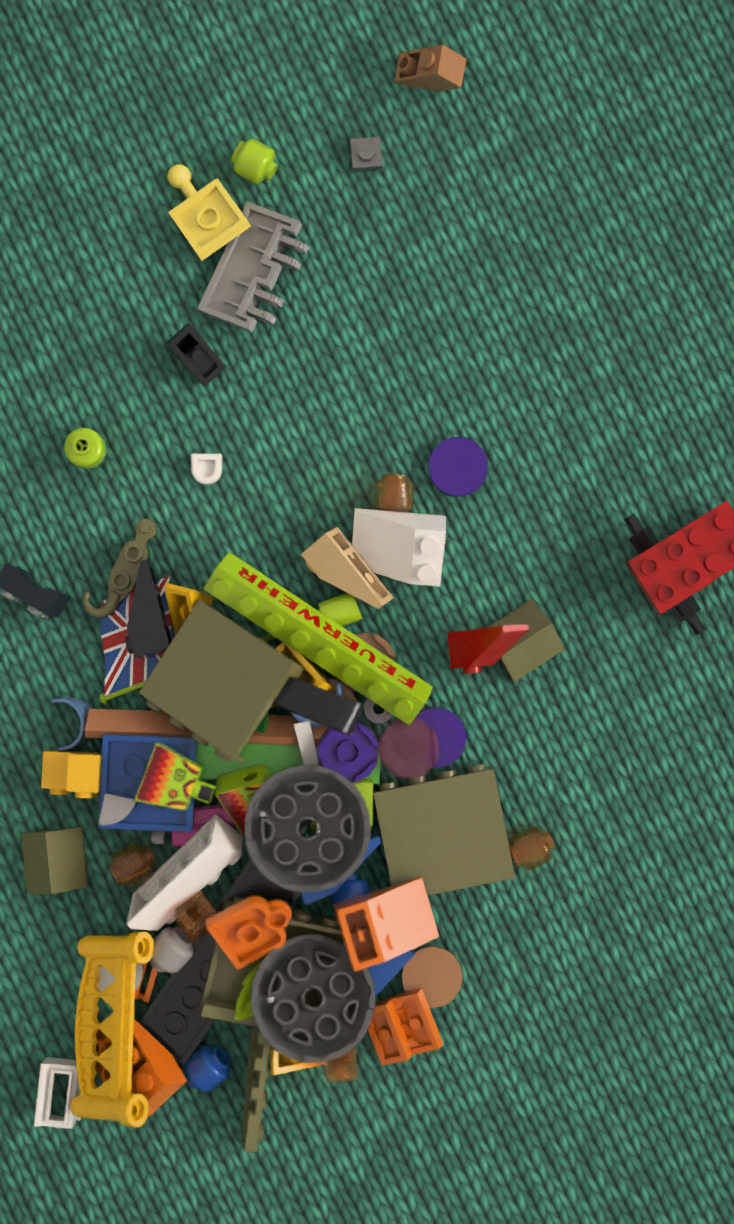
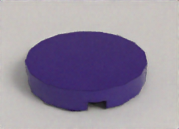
[428,437,488,497]
[406,707,467,768]
[317,723,379,783]

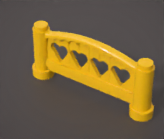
[70,932,154,1127]

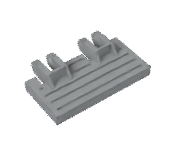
[197,202,309,333]

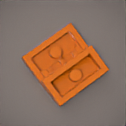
[368,988,443,1066]

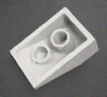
[352,508,446,587]

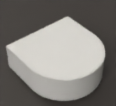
[191,454,222,485]

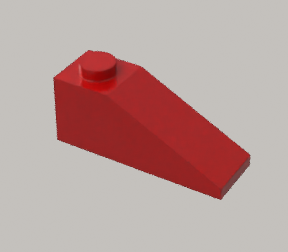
[447,624,528,674]

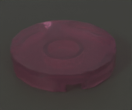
[379,718,440,779]

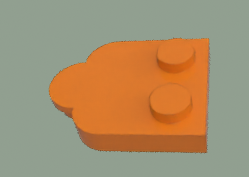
[205,896,292,970]

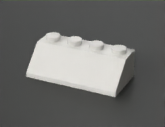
[126,814,243,931]

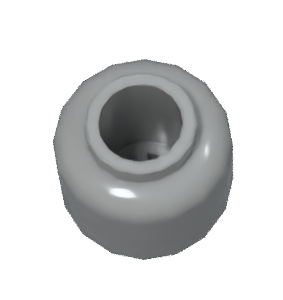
[150,927,194,974]

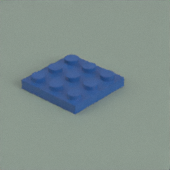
[99,734,197,832]

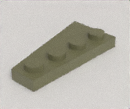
[241,1026,270,1152]

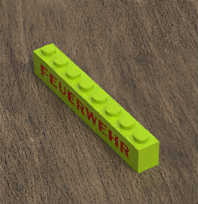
[204,552,433,726]

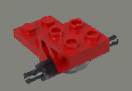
[624,501,734,636]

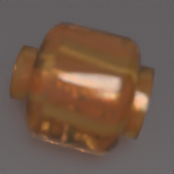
[374,474,414,513]
[509,826,555,871]
[108,842,156,888]

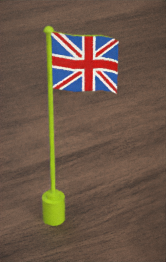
[99,576,363,704]

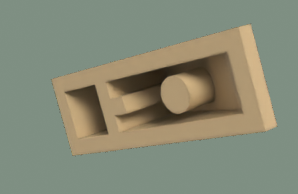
[301,527,393,609]

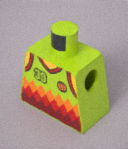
[135,742,215,810]
[215,765,272,837]

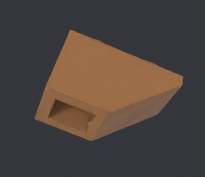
[394,45,466,92]

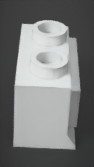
[34,1057,81,1129]

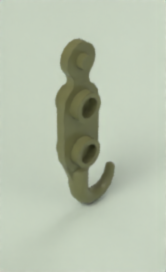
[82,519,157,618]

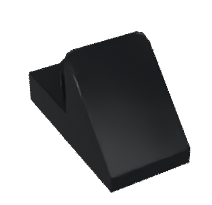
[166,323,226,387]

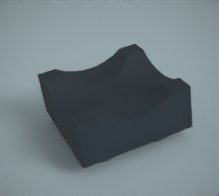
[0,562,70,619]

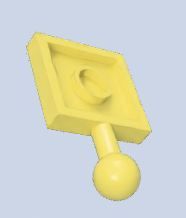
[167,164,251,261]

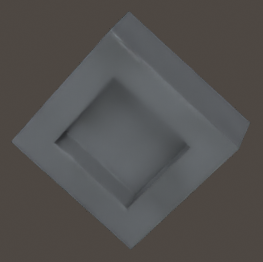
[350,137,382,172]

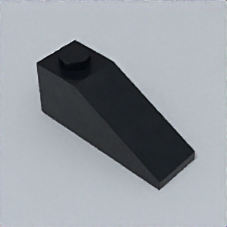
[125,559,173,659]

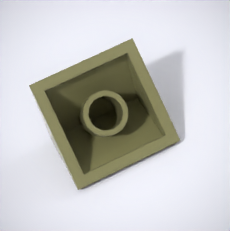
[487,599,564,682]
[21,826,89,894]

